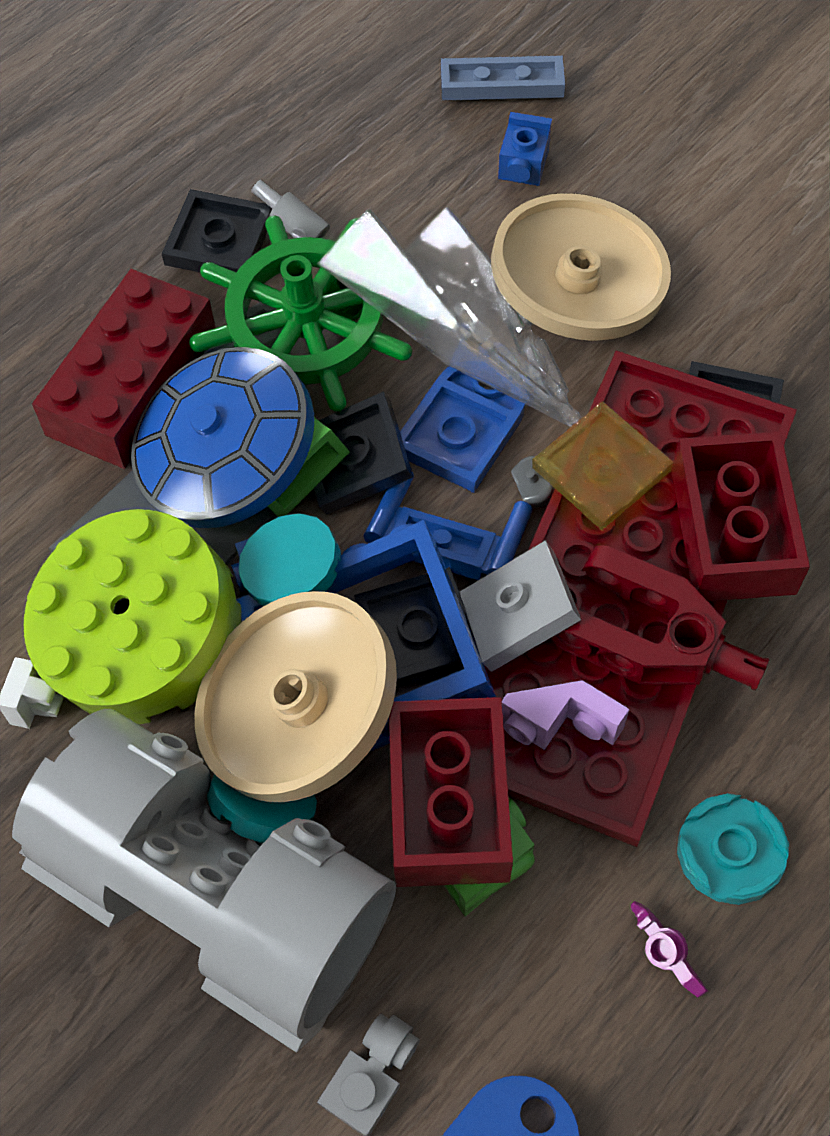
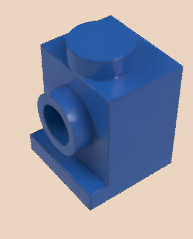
[498,112,552,186]

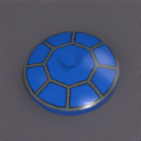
[131,347,314,528]

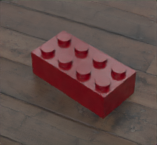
[32,269,216,469]

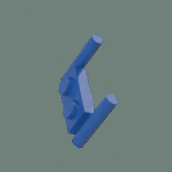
[363,472,533,580]

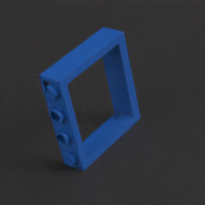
[237,520,496,752]

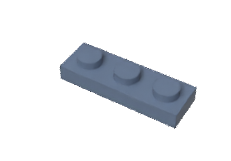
[441,56,565,100]

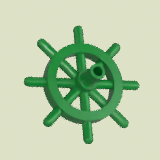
[189,215,419,412]

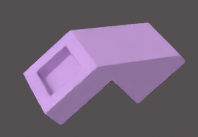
[502,680,629,750]

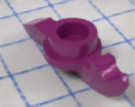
[631,901,708,998]

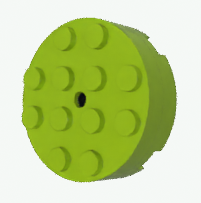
[24,509,241,724]

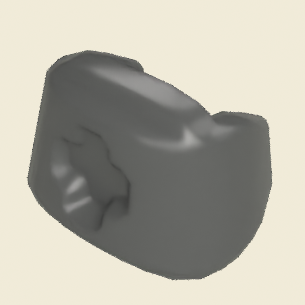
[511,456,554,508]

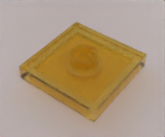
[532,401,673,530]

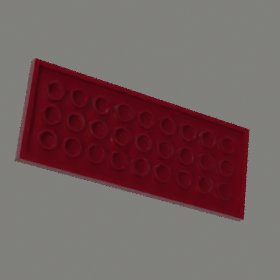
[484,350,797,847]

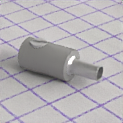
[252,180,330,239]

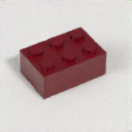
[671,431,810,602]
[389,697,513,887]

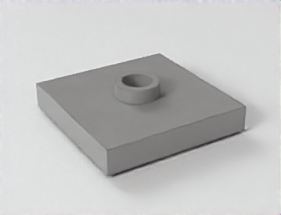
[460,540,581,672]

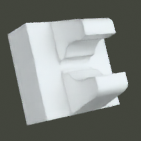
[0,657,64,729]

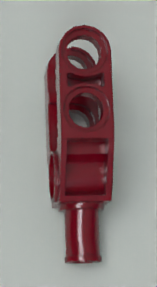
[550,545,770,691]

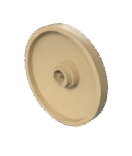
[491,194,671,341]
[195,591,397,802]

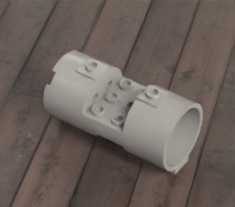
[12,709,396,1053]

